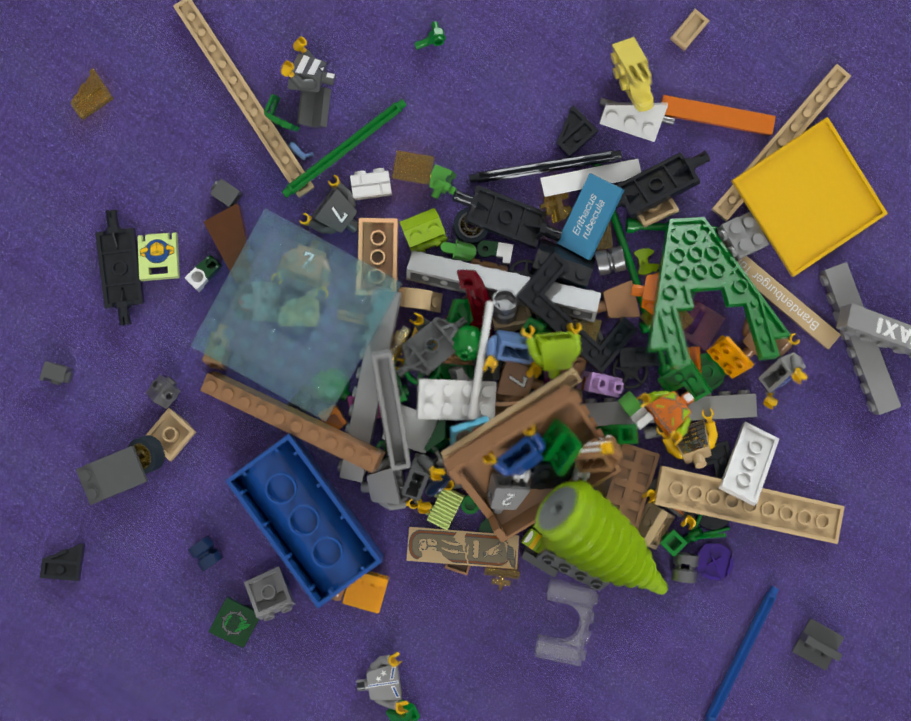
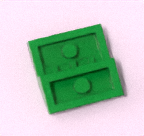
[541,418,583,476]

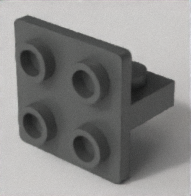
[792,618,844,670]

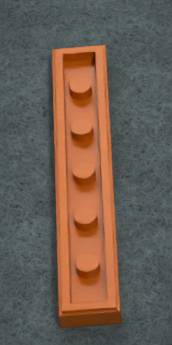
[661,95,776,136]

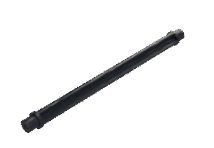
[469,150,622,183]

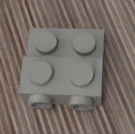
[717,212,769,261]
[244,566,296,621]

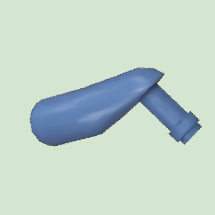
[289,142,314,160]

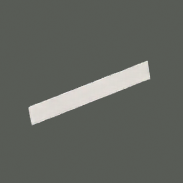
[540,159,641,197]

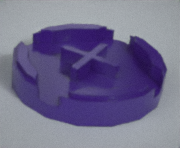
[696,542,734,581]

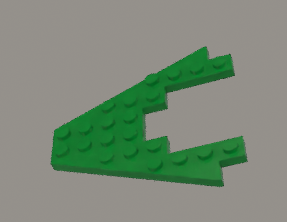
[648,217,790,369]

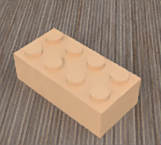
[357,218,399,297]

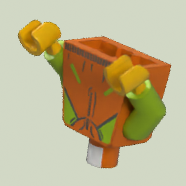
[636,390,694,446]

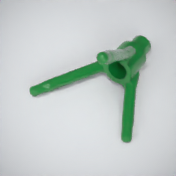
[683,514,730,544]

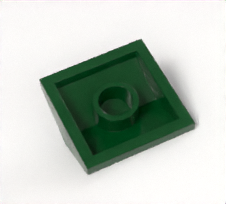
[424,419,455,454]

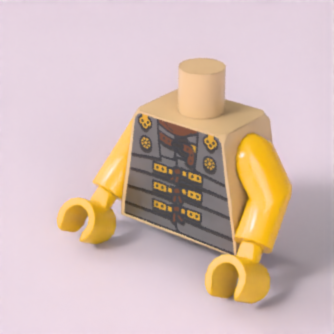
[656,408,718,468]

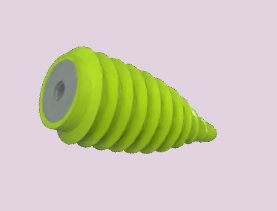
[535,480,668,595]

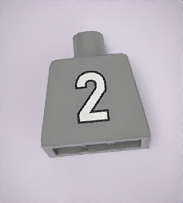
[487,473,531,514]

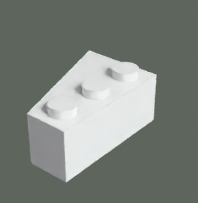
[600,102,668,142]

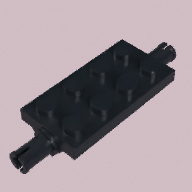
[616,150,710,219]
[452,185,562,249]
[95,210,145,326]

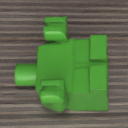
[429,164,457,199]

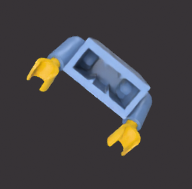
[482,330,542,379]

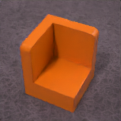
[318,404,348,429]

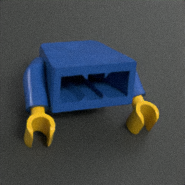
[482,424,545,476]

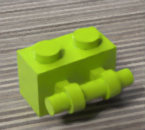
[400,208,448,252]

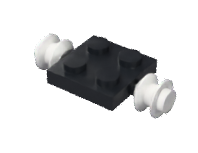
[512,460,590,490]

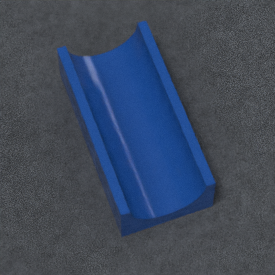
[225,434,384,608]

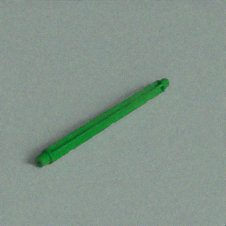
[281,99,407,198]

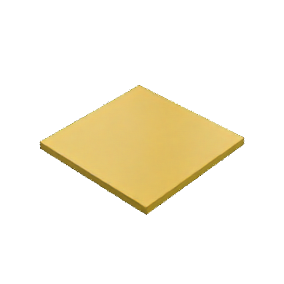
[731,117,888,277]

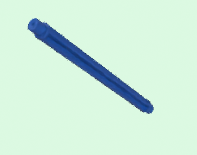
[704,585,779,721]

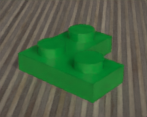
[657,359,712,402]

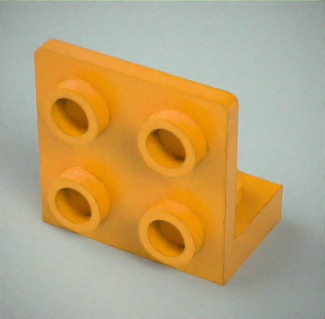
[706,335,754,379]
[342,571,390,614]

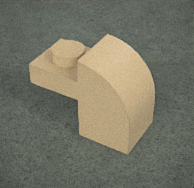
[399,287,443,313]

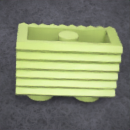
[425,489,465,530]

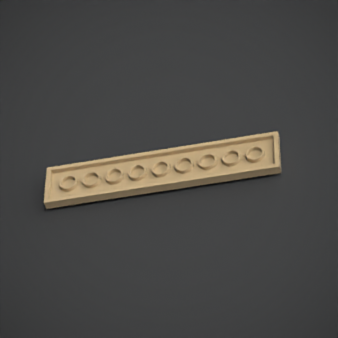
[653,466,845,544]

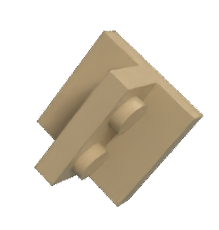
[637,501,675,550]

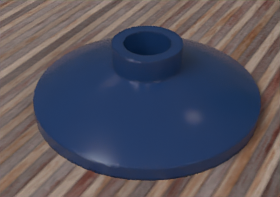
[425,466,451,497]

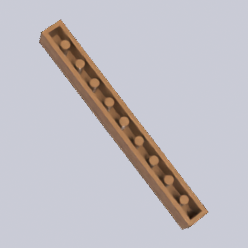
[200,371,385,473]

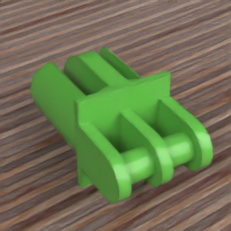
[441,239,476,262]

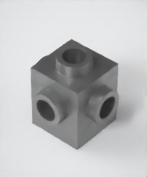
[145,375,181,409]

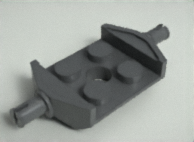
[396,316,468,377]

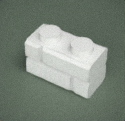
[350,168,392,201]

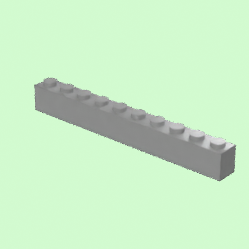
[406,251,601,322]
[337,288,402,483]
[580,390,757,426]

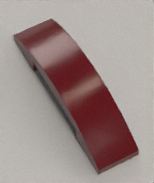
[457,270,493,340]

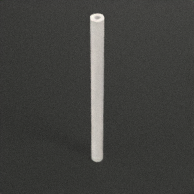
[468,301,494,420]

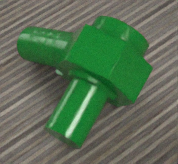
[414,21,446,50]

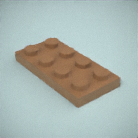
[606,444,660,528]

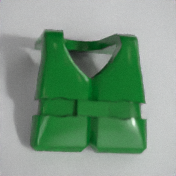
[264,94,300,132]

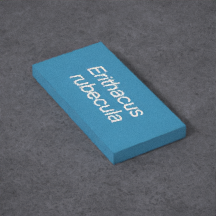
[557,173,624,260]

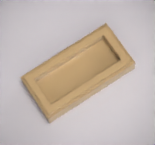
[670,9,710,51]

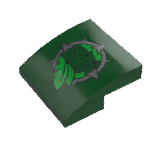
[208,597,259,648]

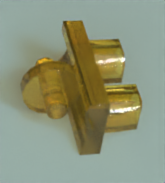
[539,192,572,223]
[484,563,520,591]

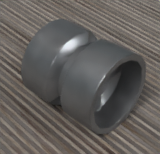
[595,246,627,276]
[492,289,518,325]
[671,552,699,583]

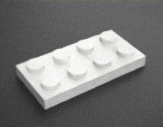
[416,379,496,420]
[719,422,779,506]

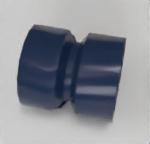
[188,535,223,572]

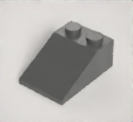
[76,445,148,505]

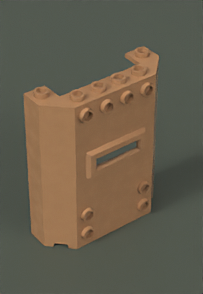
[443,385,621,542]

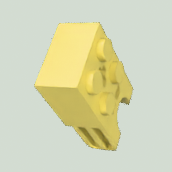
[610,37,654,112]

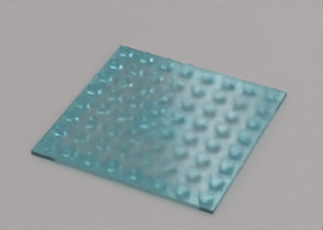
[190,208,402,421]

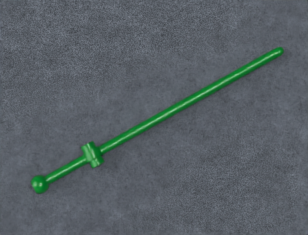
[593,164,672,376]

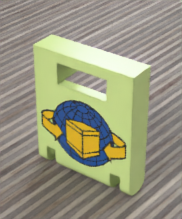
[138,232,180,281]

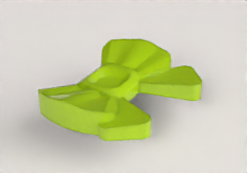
[634,248,659,275]

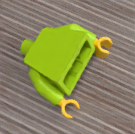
[521,322,582,379]

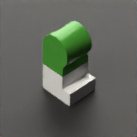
[617,391,654,429]

